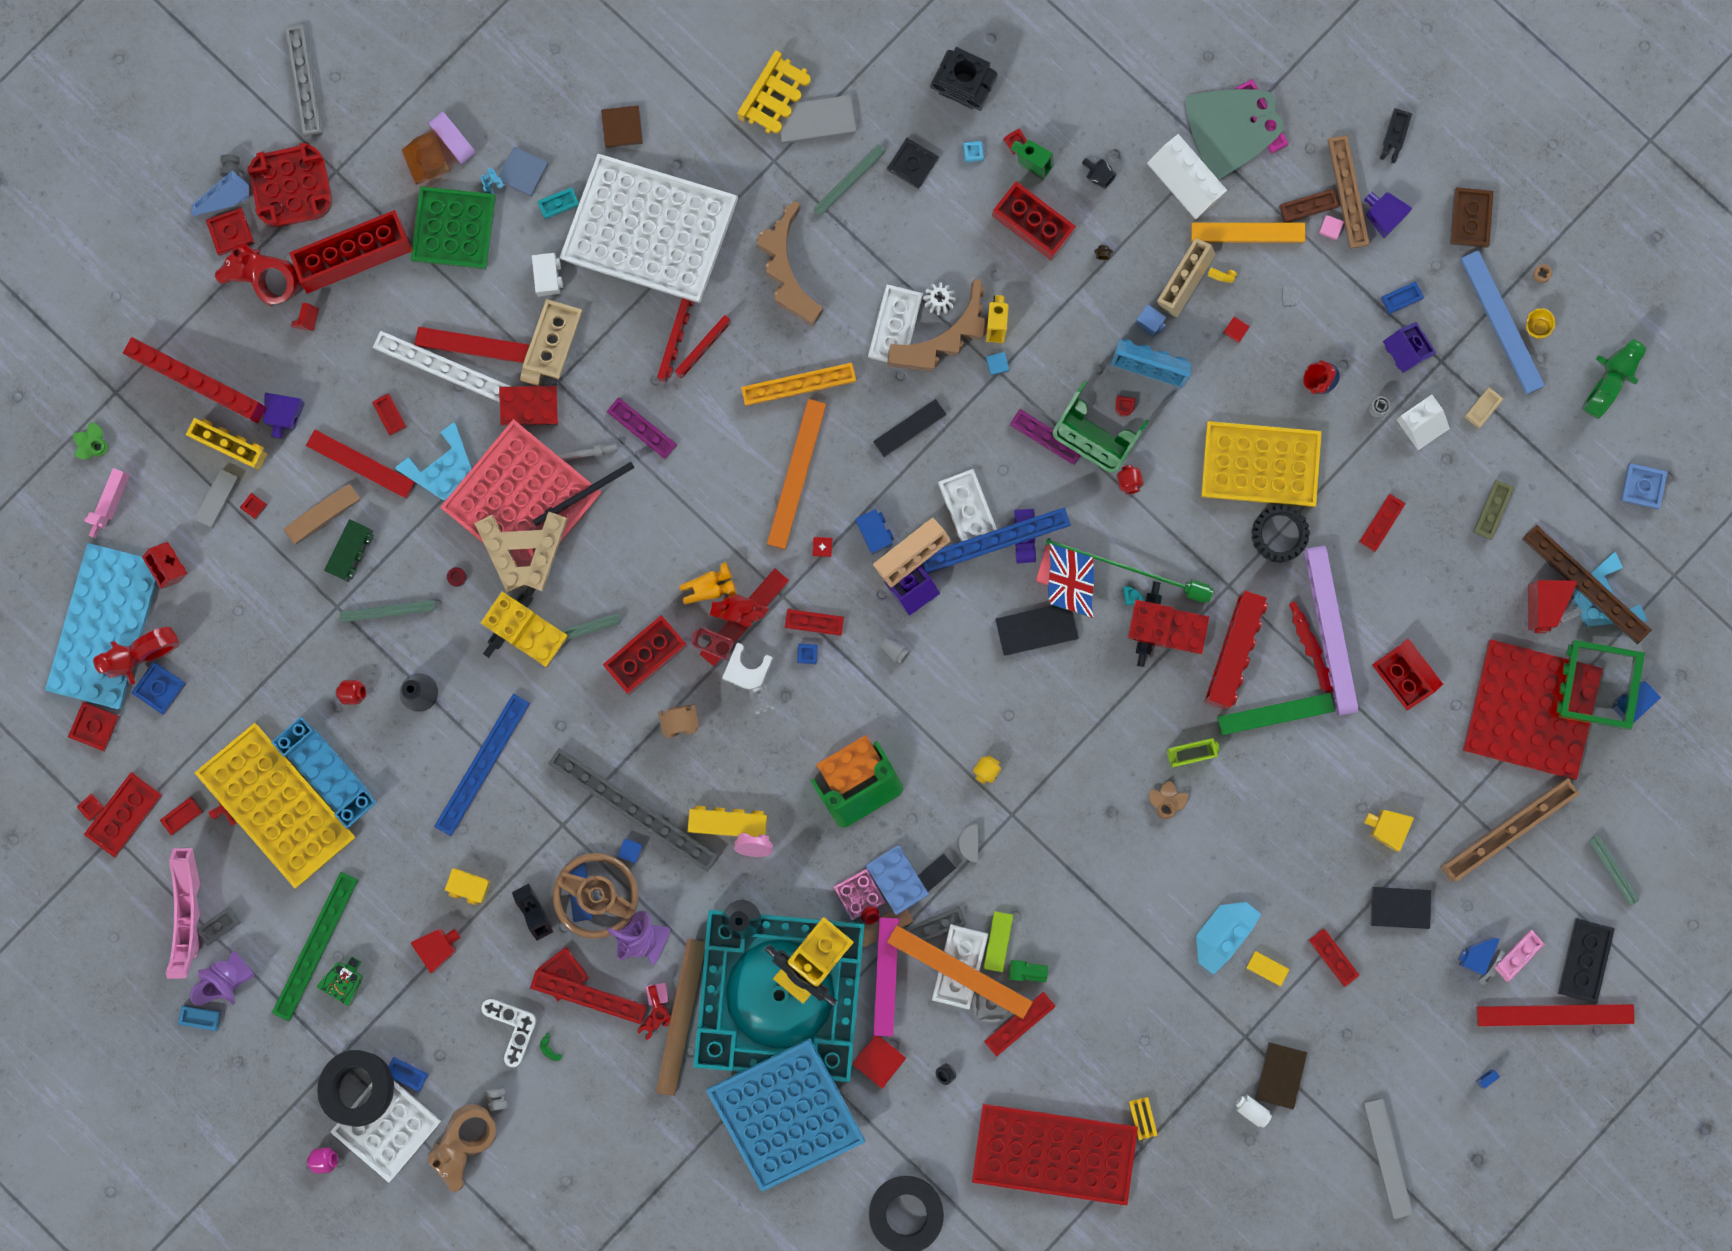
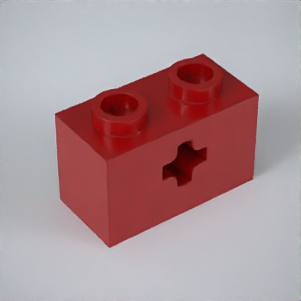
[142,542,187,589]

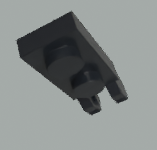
[1380,108,1412,163]

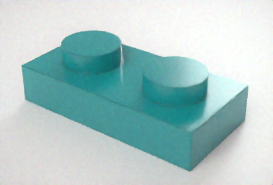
[537,187,579,220]

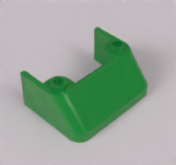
[1053,381,1149,473]
[810,741,903,828]

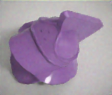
[607,911,670,965]
[189,951,254,1005]

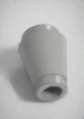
[880,638,910,664]

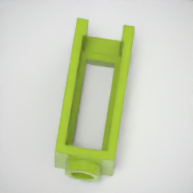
[1166,738,1220,768]

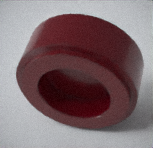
[447,567,467,587]

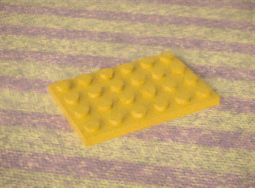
[1201,421,1322,507]

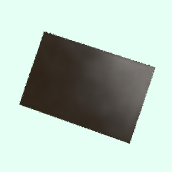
[1255,1042,1307,1110]

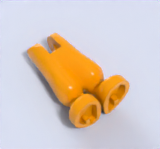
[679,562,737,604]

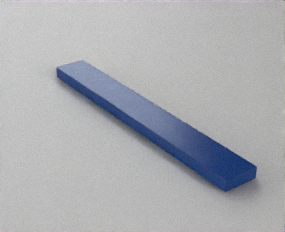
[922,507,1071,574]
[434,694,530,836]

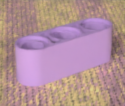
[428,111,476,165]

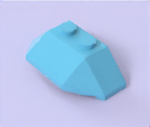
[1196,902,1261,975]

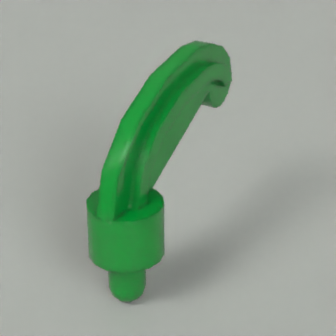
[540,1033,562,1061]

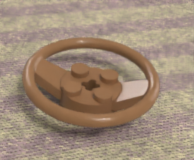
[553,853,638,939]

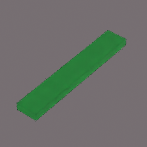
[1217,693,1335,736]

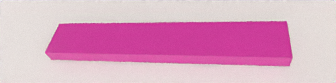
[874,918,899,1036]

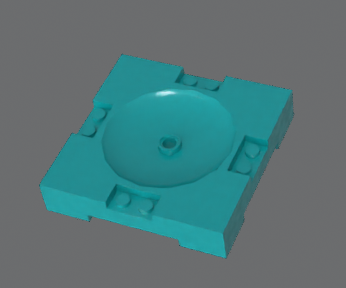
[693,909,865,1082]

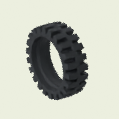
[1251,505,1310,563]

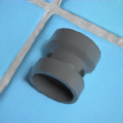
[220,154,240,177]

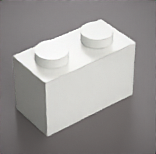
[532,253,563,297]

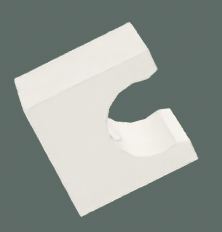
[722,643,774,694]

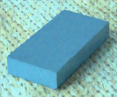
[178,1005,221,1031]

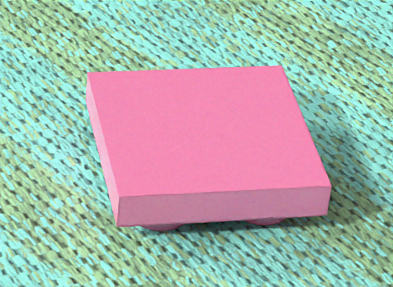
[834,869,886,921]

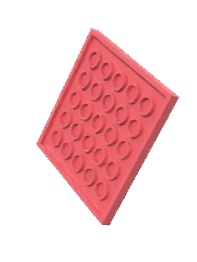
[440,419,602,567]

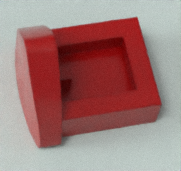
[290,302,319,331]

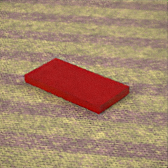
[83,772,163,857]

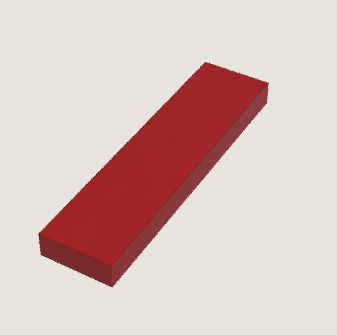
[675,315,731,379]
[984,991,1056,1057]

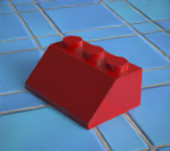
[1372,638,1444,711]

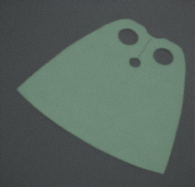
[1186,89,1284,180]

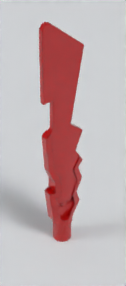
[1289,601,1334,694]

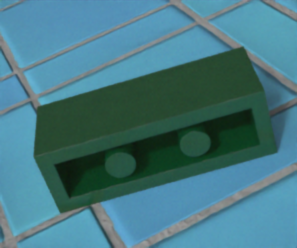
[324,519,374,582]

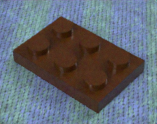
[1450,187,1494,248]

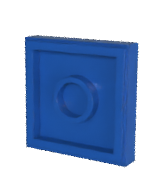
[131,661,186,715]

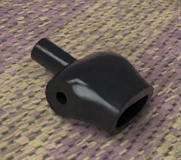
[1082,158,1116,189]

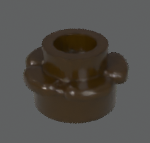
[1094,245,1113,260]

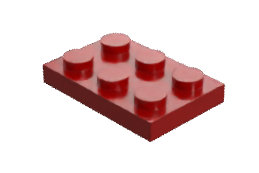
[499,386,558,426]

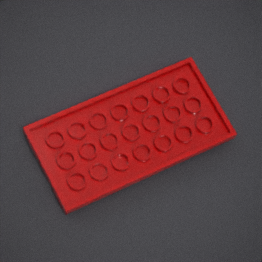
[972,1103,1138,1206]

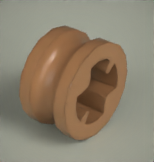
[1533,264,1552,283]

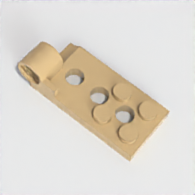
[520,299,583,386]

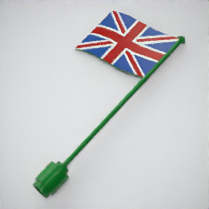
[1046,538,1213,618]

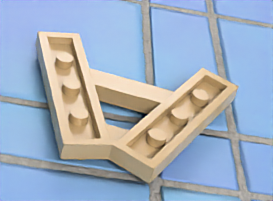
[474,512,568,593]

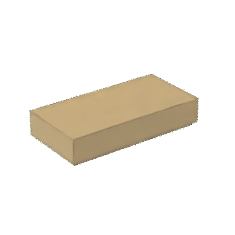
[1464,387,1504,429]

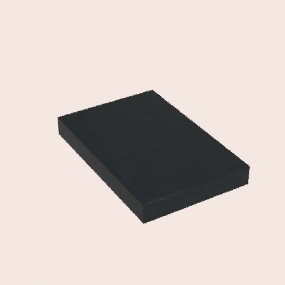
[1371,887,1431,929]

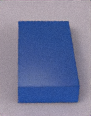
[1381,281,1424,315]
[389,1057,429,1092]

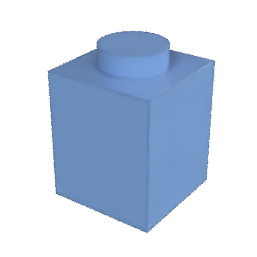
[1135,305,1166,336]

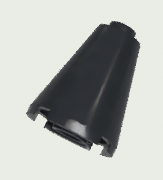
[400,673,438,712]
[722,900,761,939]

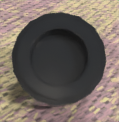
[935,1063,956,1085]

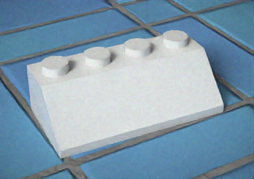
[1147,134,1228,220]

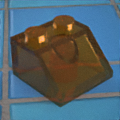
[402,131,451,185]

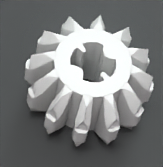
[923,282,956,315]

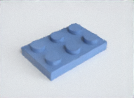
[866,845,929,915]

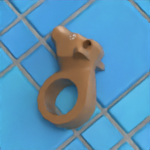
[427,1104,496,1192]

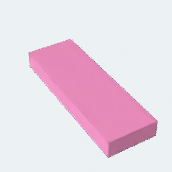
[1494,930,1545,982]

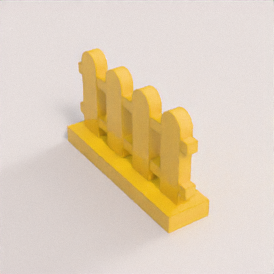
[737,50,811,134]

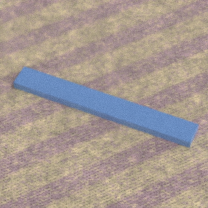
[1460,250,1545,395]

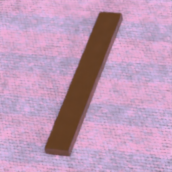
[1522,525,1652,645]

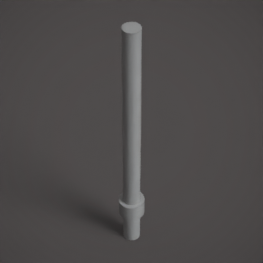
[558,443,618,461]

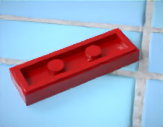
[1359,494,1406,552]
[785,609,844,636]
[1308,928,1360,987]

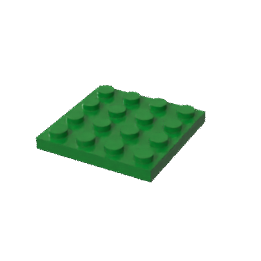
[411,186,496,270]

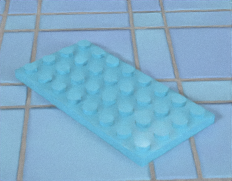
[45,543,157,710]

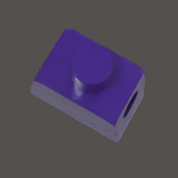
[1364,192,1412,238]
[264,392,305,439]

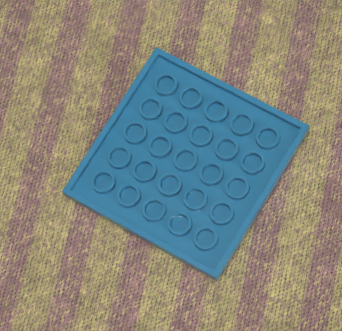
[706,1038,866,1192]

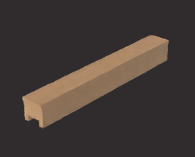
[1440,778,1580,882]

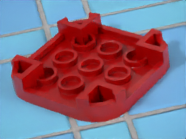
[248,143,332,227]

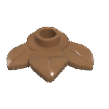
[1149,781,1188,819]

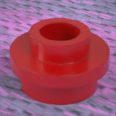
[860,907,879,925]

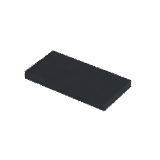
[995,605,1079,656]
[1558,918,1615,1004]

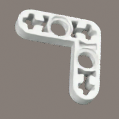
[481,999,537,1067]

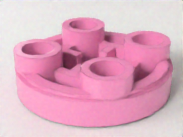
[734,833,773,857]

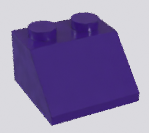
[1383,322,1437,373]
[884,566,940,616]

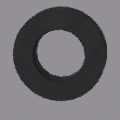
[317,1050,394,1127]
[869,1176,944,1251]

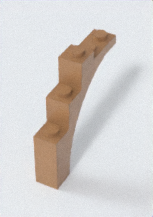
[756,201,823,327]
[887,279,987,372]

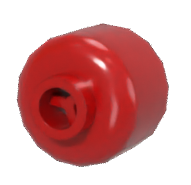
[1117,465,1144,495]
[336,680,366,705]

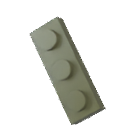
[1473,480,1514,540]

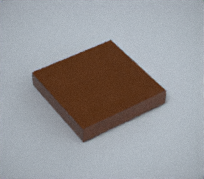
[601,105,643,148]

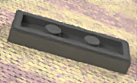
[905,907,967,941]

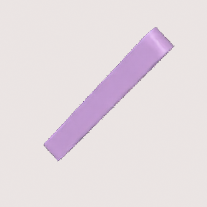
[1304,545,1358,716]

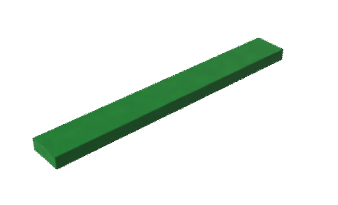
[272,872,359,1021]

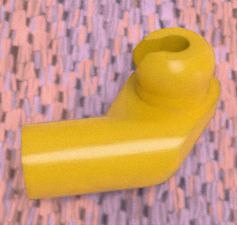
[1208,267,1237,283]

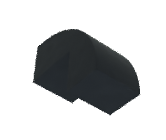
[512,883,554,941]

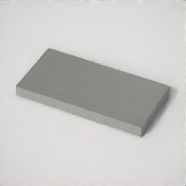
[779,95,856,144]

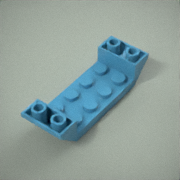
[271,716,376,829]

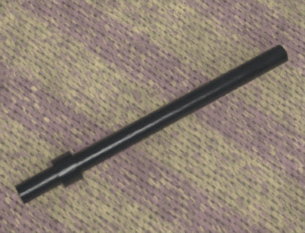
[532,462,635,526]

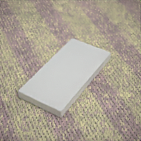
[868,284,923,362]
[938,469,997,542]
[932,924,988,1010]

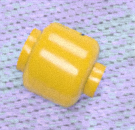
[973,755,1002,785]

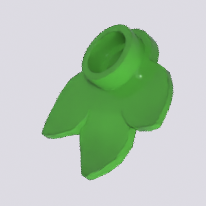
[73,422,108,460]

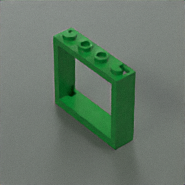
[1557,640,1645,730]

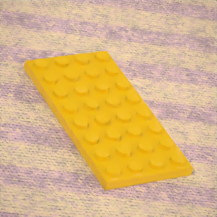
[194,723,356,889]

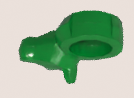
[1582,339,1647,419]

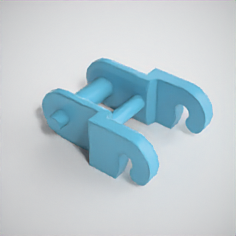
[480,168,503,194]

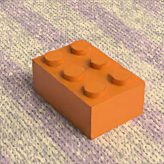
[816,735,881,795]

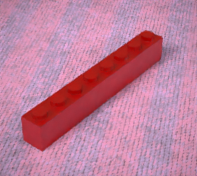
[122,337,267,424]

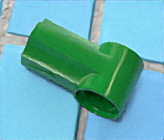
[1008,960,1048,982]

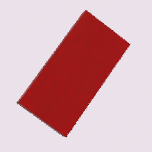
[372,393,407,436]
[160,797,203,836]

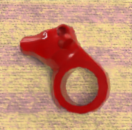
[215,244,300,307]
[93,627,180,685]

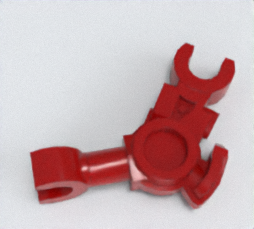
[637,985,672,1040]

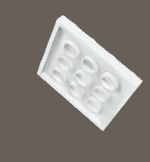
[331,1081,442,1183]

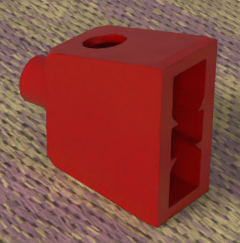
[411,929,461,973]

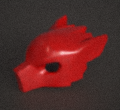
[709,595,769,627]

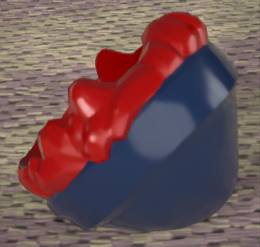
[1303,360,1340,395]

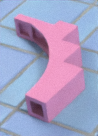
[166,848,200,979]

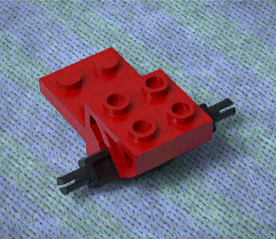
[1127,581,1209,667]

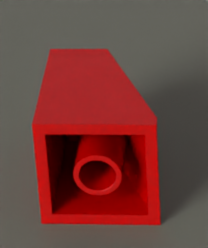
[1528,580,1577,634]

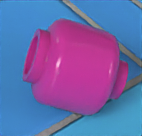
[307,1147,338,1174]

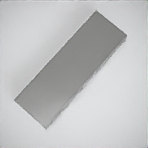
[194,469,239,528]

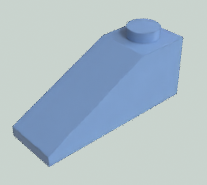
[191,170,249,216]

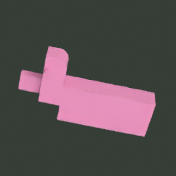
[84,468,130,538]

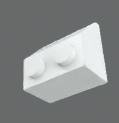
[1396,395,1450,450]

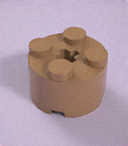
[658,704,700,738]

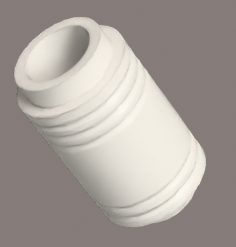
[1235,1095,1272,1128]

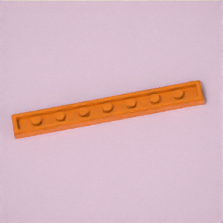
[767,399,826,550]
[887,925,1032,1019]

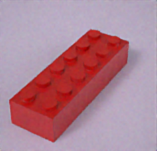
[289,210,413,294]
[1204,590,1268,710]

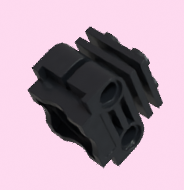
[930,47,998,111]

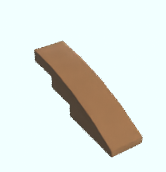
[283,484,360,545]

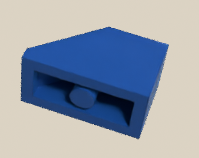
[1458,937,1500,975]

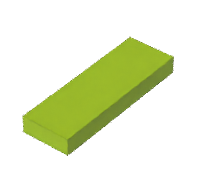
[983,911,1013,972]

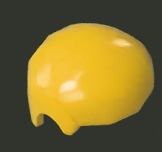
[1526,308,1555,339]

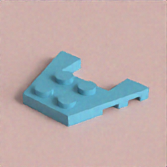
[395,422,472,501]
[1571,552,1647,627]

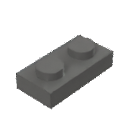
[197,907,241,946]

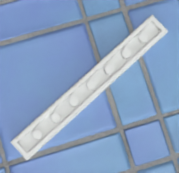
[373,331,512,403]

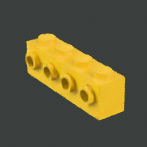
[186,418,268,471]

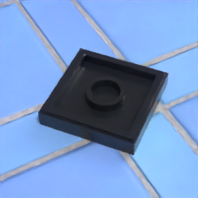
[887,138,939,189]

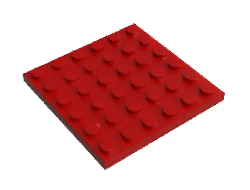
[1463,639,1603,780]

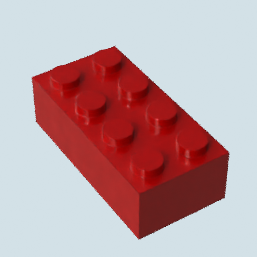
[992,181,1076,261]
[602,615,688,695]

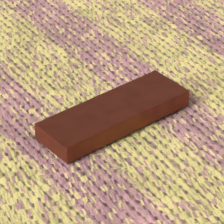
[1279,188,1339,223]

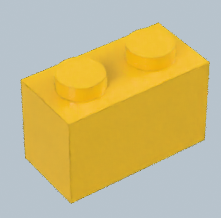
[445,868,492,905]

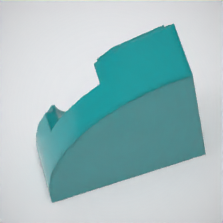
[1123,586,1144,606]

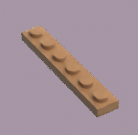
[1327,135,1369,249]

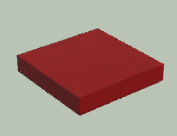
[206,207,255,256]
[68,702,120,752]
[535,947,590,1001]
[852,1035,906,1088]

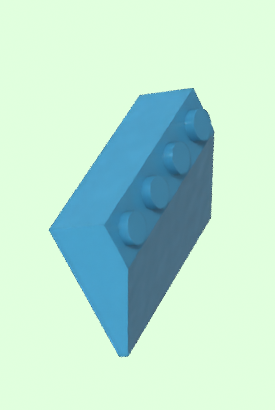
[1110,339,1191,388]

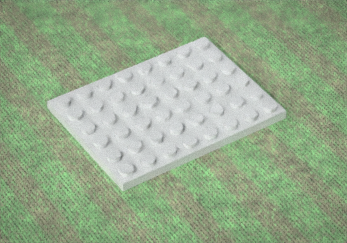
[560,154,738,303]

